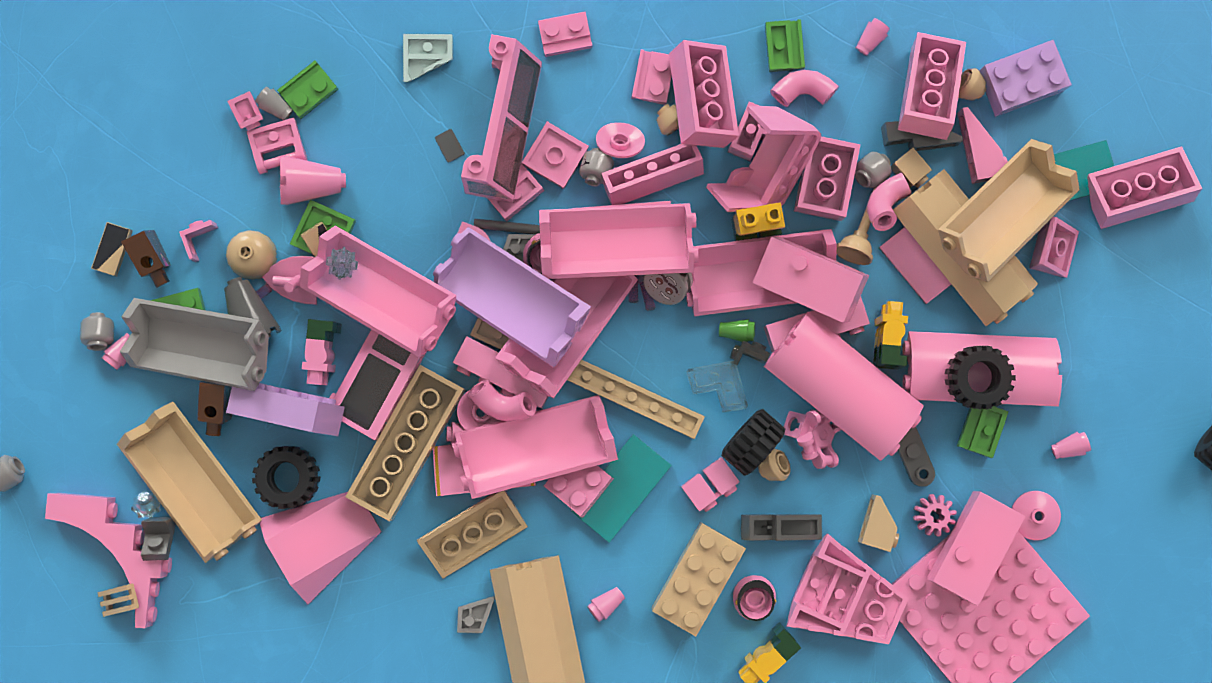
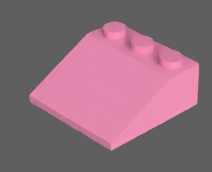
[879,227,952,304]

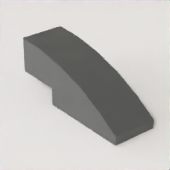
[881,121,963,151]
[741,514,822,541]

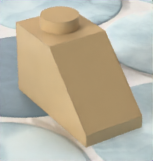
[858,494,899,552]

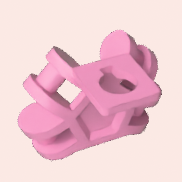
[784,409,841,469]

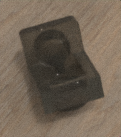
[729,341,770,367]

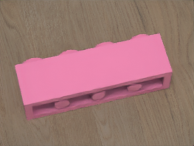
[601,144,704,205]
[764,296,870,352]
[453,336,549,409]

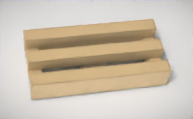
[97,583,139,617]

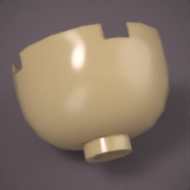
[226,230,277,280]

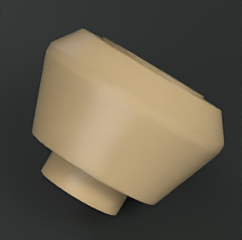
[958,68,986,101]
[656,104,679,136]
[758,448,790,481]

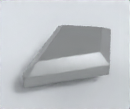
[503,234,534,263]
[457,596,495,633]

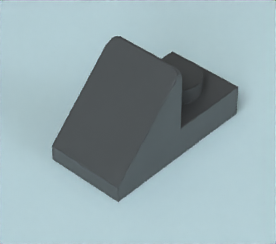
[141,516,176,561]

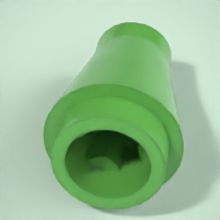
[719,319,755,343]

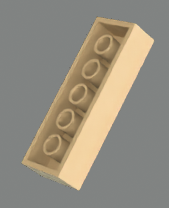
[345,365,466,522]

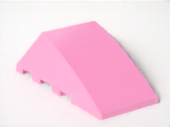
[260,492,382,604]
[786,534,909,644]

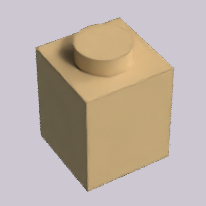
[891,148,932,188]

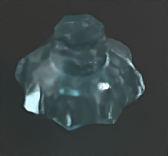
[131,491,161,518]

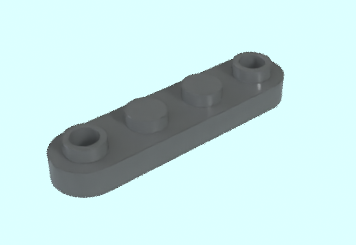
[897,427,935,486]

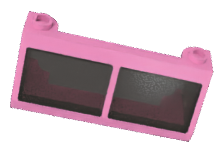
[461,34,542,203]
[329,329,426,440]

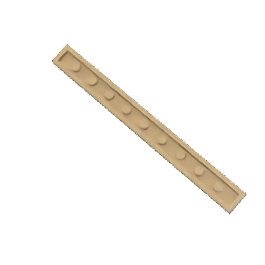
[470,317,705,439]

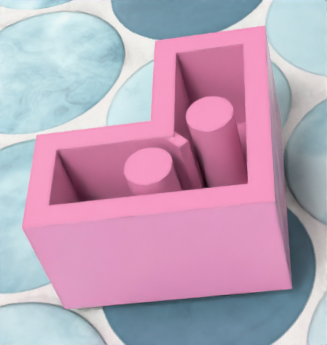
[728,101,767,161]

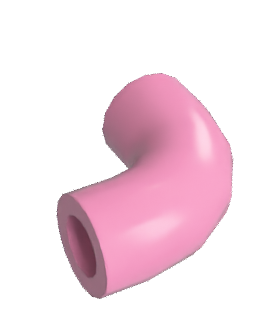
[770,70,839,107]
[867,173,911,231]
[468,380,536,422]

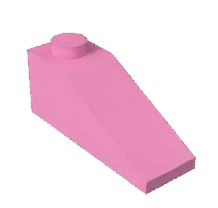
[957,107,1008,184]

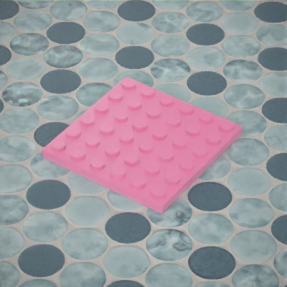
[892,531,1090,683]

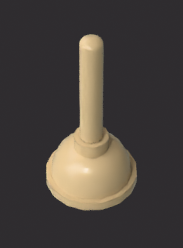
[836,188,876,265]

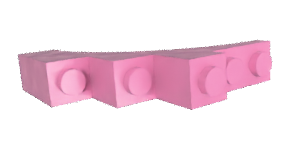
[45,493,172,628]

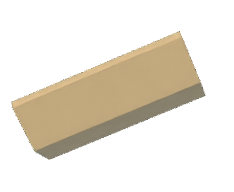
[417,490,528,579]

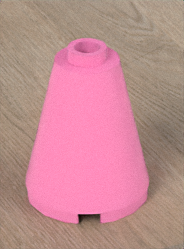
[280,156,346,205]

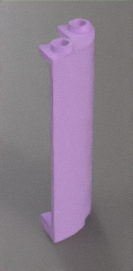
[433,227,591,367]

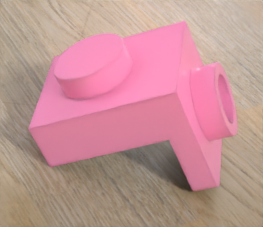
[227,91,263,131]

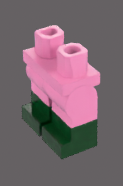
[302,319,342,385]

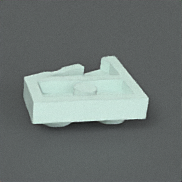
[403,34,453,82]

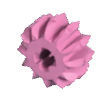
[913,494,957,537]

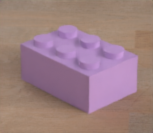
[979,40,1072,117]

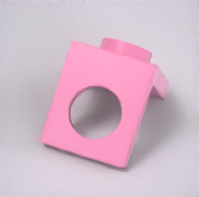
[179,220,218,262]

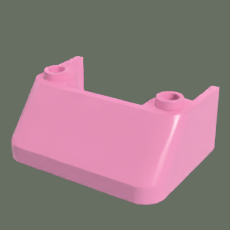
[706,106,821,212]

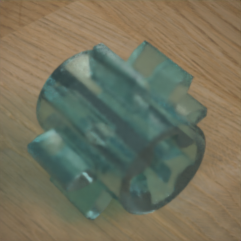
[326,247,358,280]

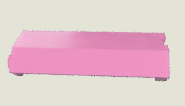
[539,203,699,279]
[299,226,456,358]
[686,229,837,316]
[495,275,638,398]

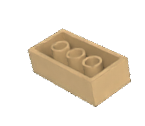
[651,522,746,637]

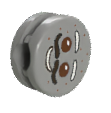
[644,273,693,305]

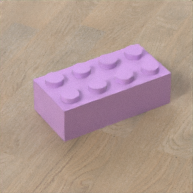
[226,383,345,436]

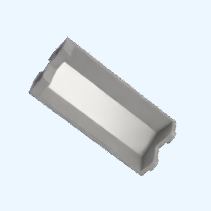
[120,298,269,391]

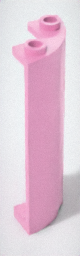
[764,312,924,461]
[902,331,1062,407]
[452,395,618,499]

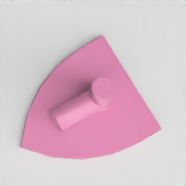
[262,256,317,305]

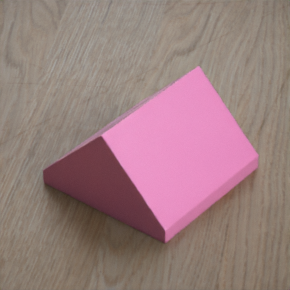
[1029,217,1079,278]

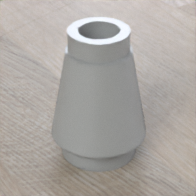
[255,87,293,120]

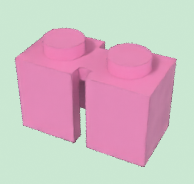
[681,457,740,512]

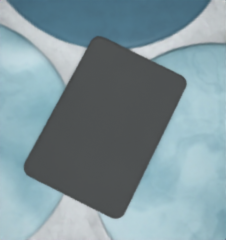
[435,129,464,162]

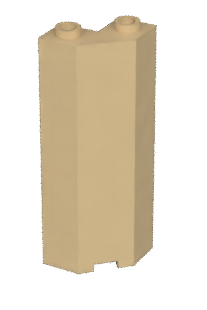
[938,139,1079,282]
[893,169,1038,326]
[117,401,262,563]
[490,555,585,683]

